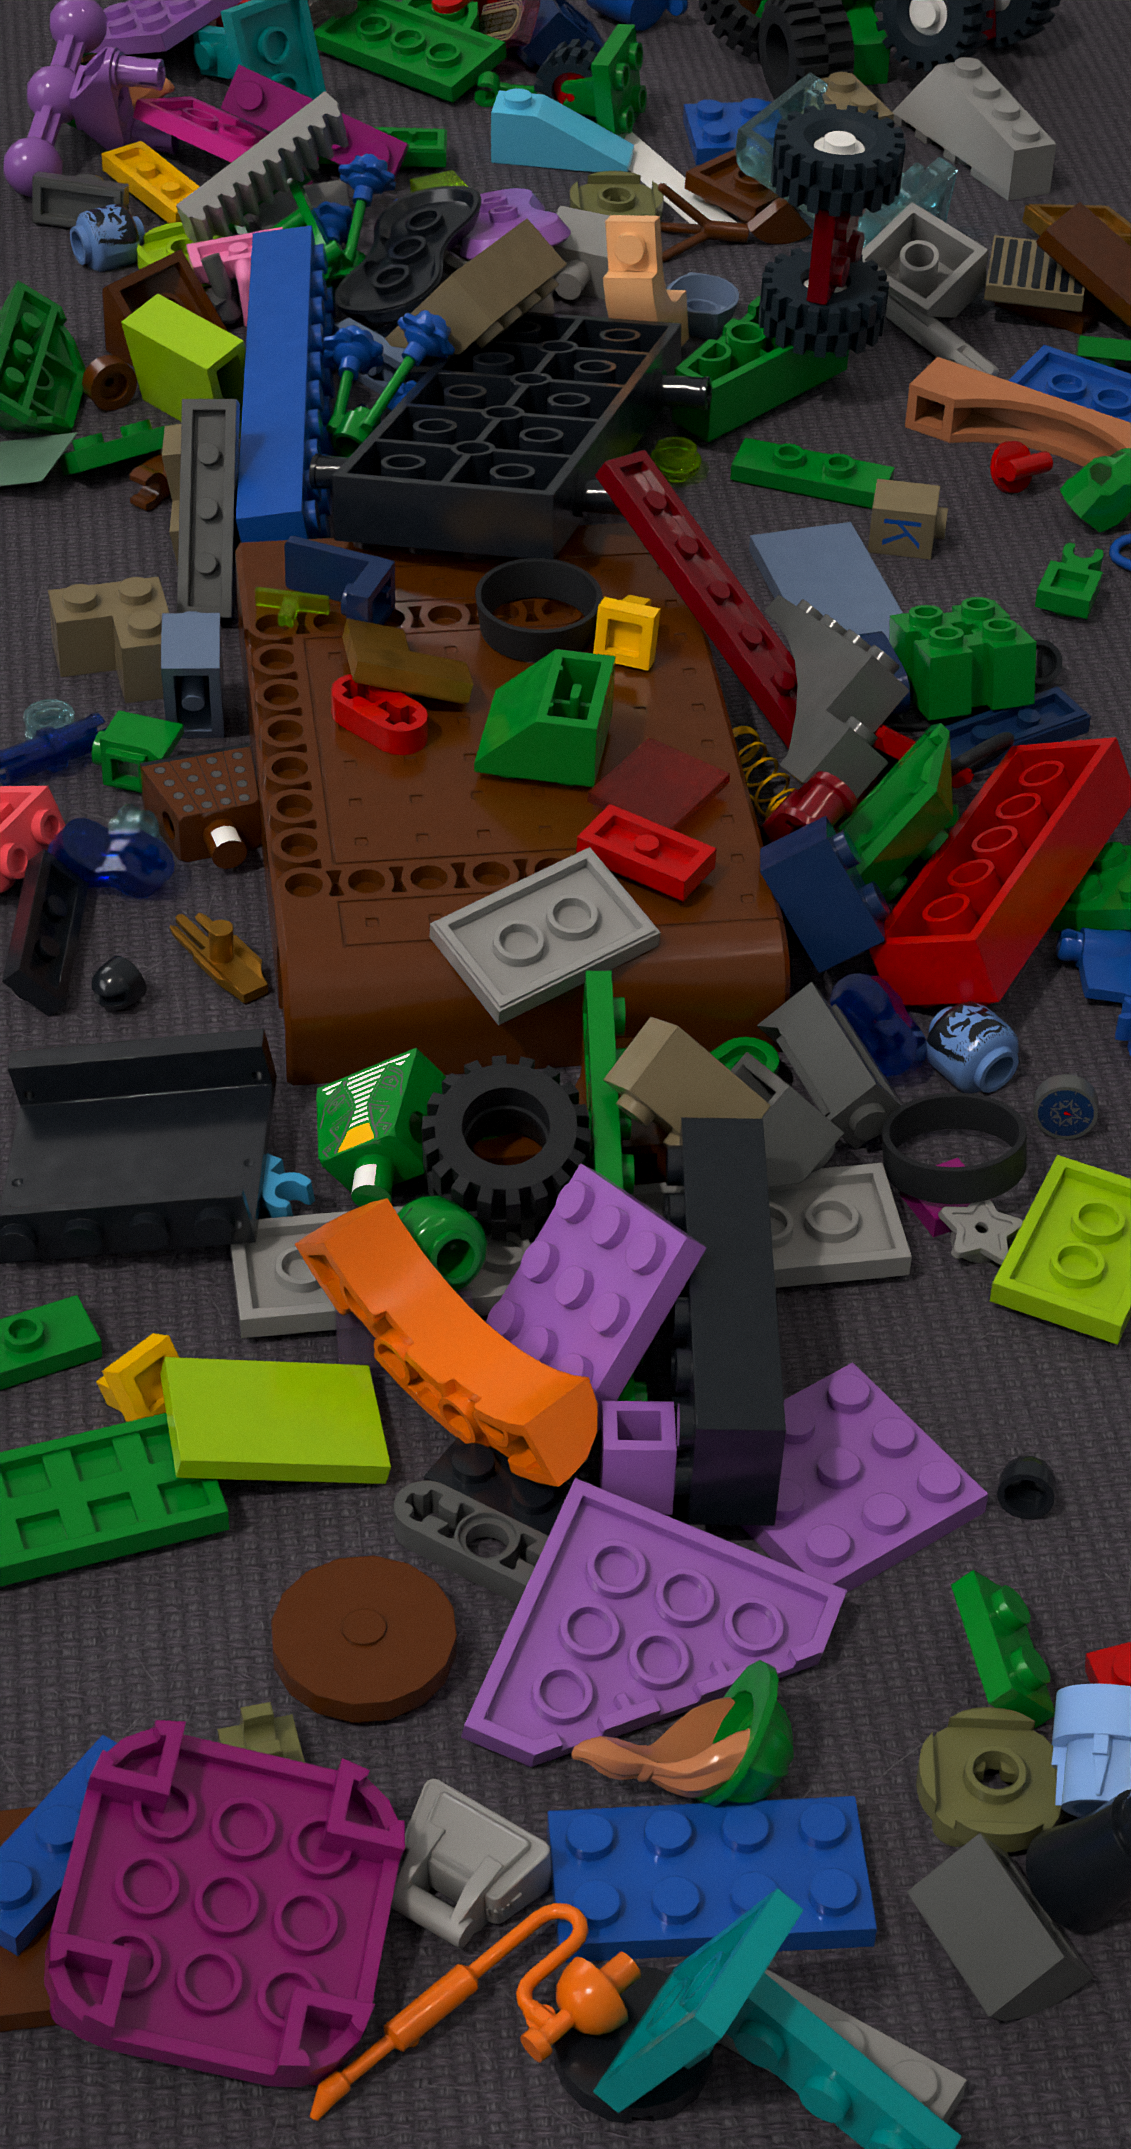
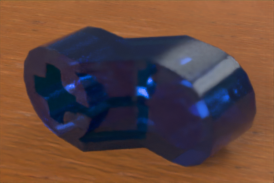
[48,818,175,899]
[830,973,927,1076]

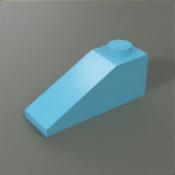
[491,88,634,172]

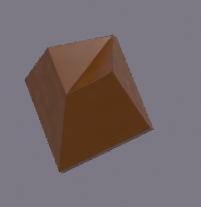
[102,249,228,366]

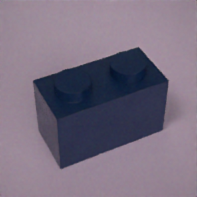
[760,816,890,973]

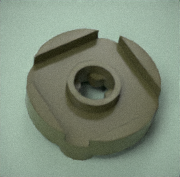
[569,171,664,220]
[916,1707,1066,1853]

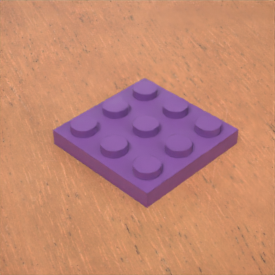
[90,0,243,55]
[486,1163,707,1432]
[740,1362,988,1593]

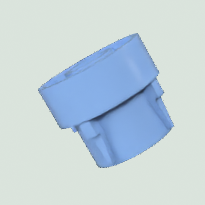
[1052,1684,1131,1817]

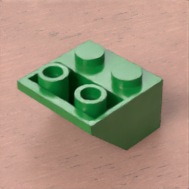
[474,649,615,787]

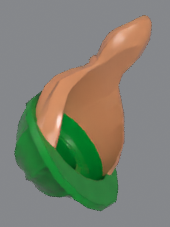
[571,1660,794,1807]

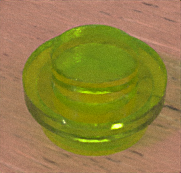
[650,436,701,483]

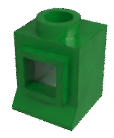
[92,710,184,793]

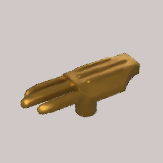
[170,913,268,1003]

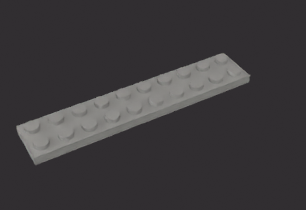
[230,1163,912,1339]

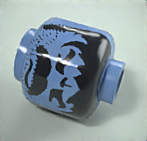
[70,204,145,272]
[925,1001,1019,1093]

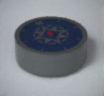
[1033,1074,1098,1139]

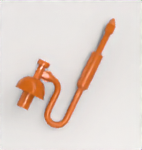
[310,1903,641,2121]

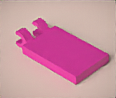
[133,96,319,185]

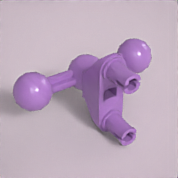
[3,0,179,198]

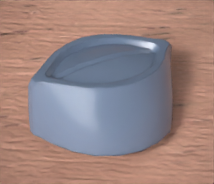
[667,272,739,340]

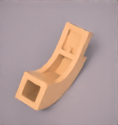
[603,215,689,347]

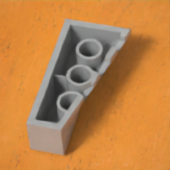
[893,57,1056,201]

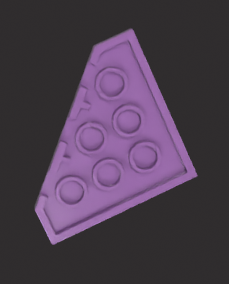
[461,1478,847,1767]

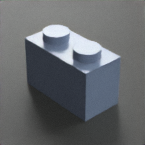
[161,611,224,738]

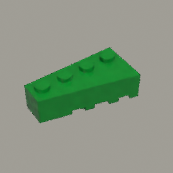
[672,296,849,442]

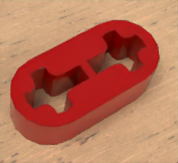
[331,674,428,755]

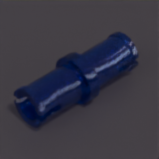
[0,712,106,786]

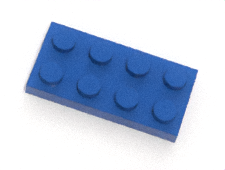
[547,1796,877,1963]

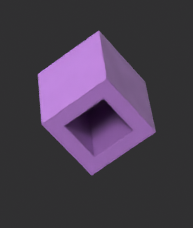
[599,1401,677,1515]

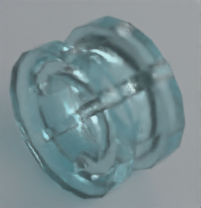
[23,699,77,753]

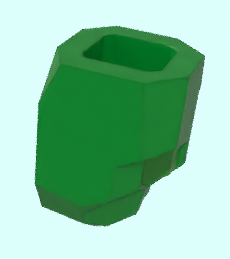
[1060,448,1131,533]

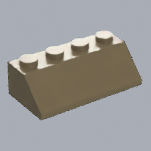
[385,218,567,355]

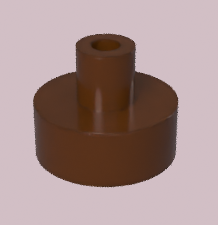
[82,355,137,411]

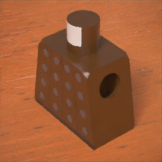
[140,743,261,869]

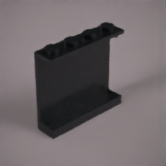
[0,1028,277,1263]

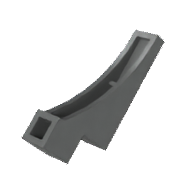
[764,594,910,798]

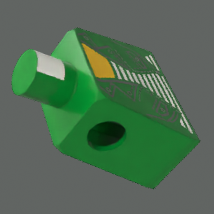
[316,1048,446,1207]

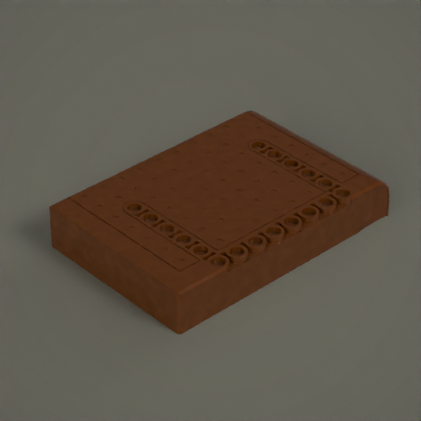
[235,523,790,1086]

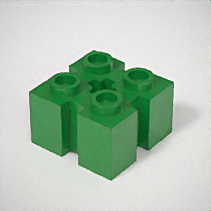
[889,597,1037,721]

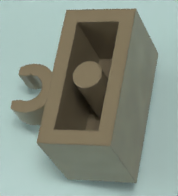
[603,1017,771,1148]

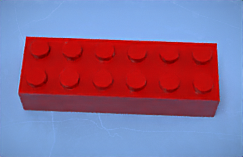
[869,737,1131,1008]

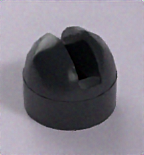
[1035,640,1062,686]
[92,955,147,1011]
[997,1456,1056,1519]

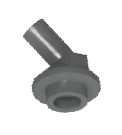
[201,253,242,325]

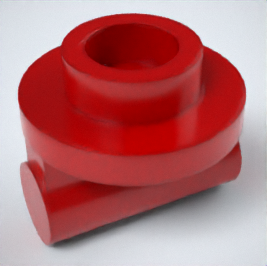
[990,441,1053,493]

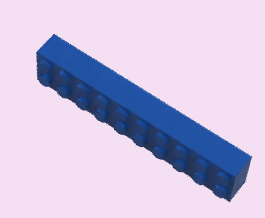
[236,225,337,542]

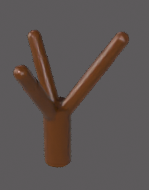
[658,183,749,262]

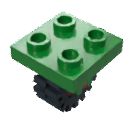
[534,24,647,139]

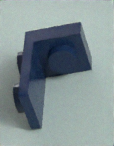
[284,536,395,625]

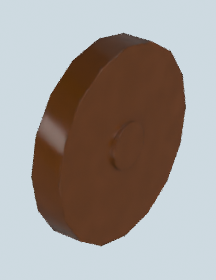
[271,1556,457,1723]

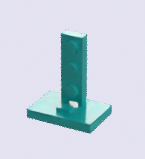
[192,0,326,132]
[593,1888,962,2149]

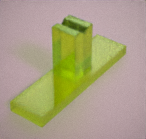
[255,586,330,628]

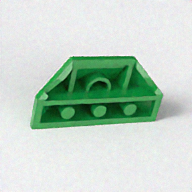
[0,280,86,435]
[780,723,953,910]

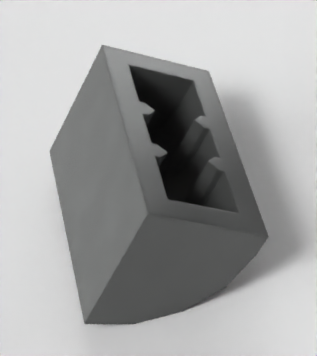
[907,1833,1094,2021]

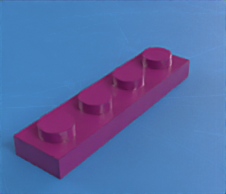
[221,65,410,181]

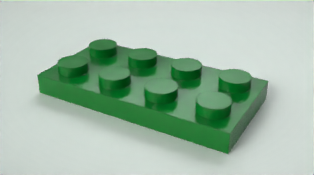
[0,1413,229,1587]

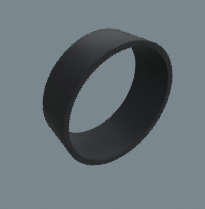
[475,558,603,663]

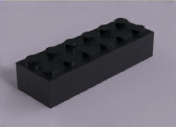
[662,1117,786,1526]

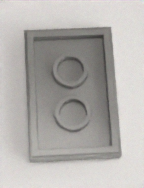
[429,847,661,1025]

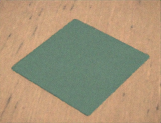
[0,432,77,486]

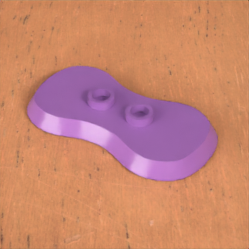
[459,188,571,260]

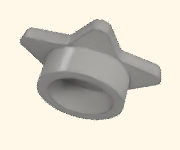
[938,1199,1023,1265]

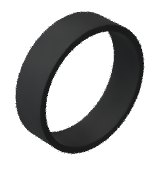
[882,1093,1027,1204]

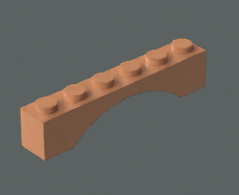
[905,357,1131,467]

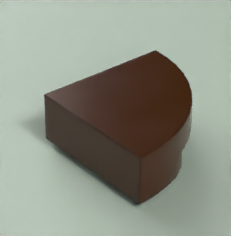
[747,197,813,244]

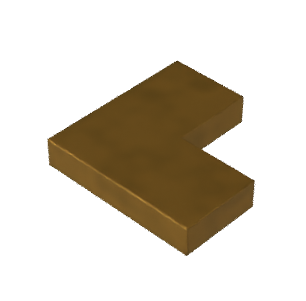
[342,618,474,704]

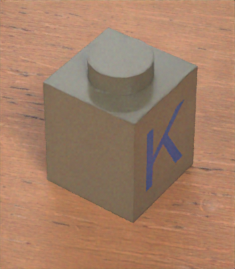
[868,479,948,560]

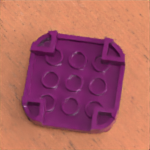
[44,1720,405,2087]

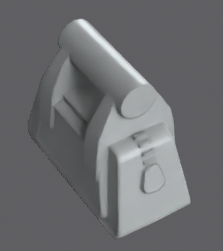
[391,1779,551,1949]

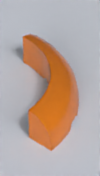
[294,1198,598,1487]

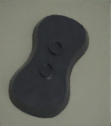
[333,186,482,323]

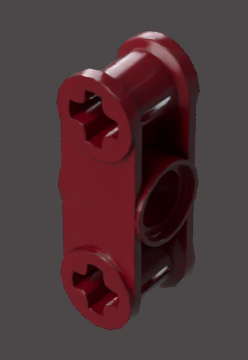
[759,771,858,846]

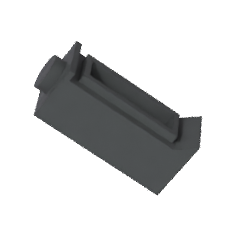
[757,982,903,1150]

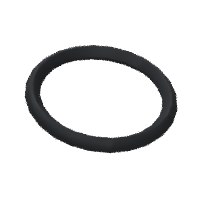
[951,732,1014,777]

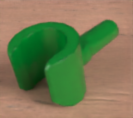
[474,71,537,107]

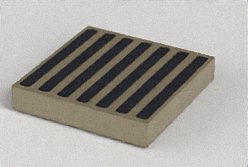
[984,235,1085,312]

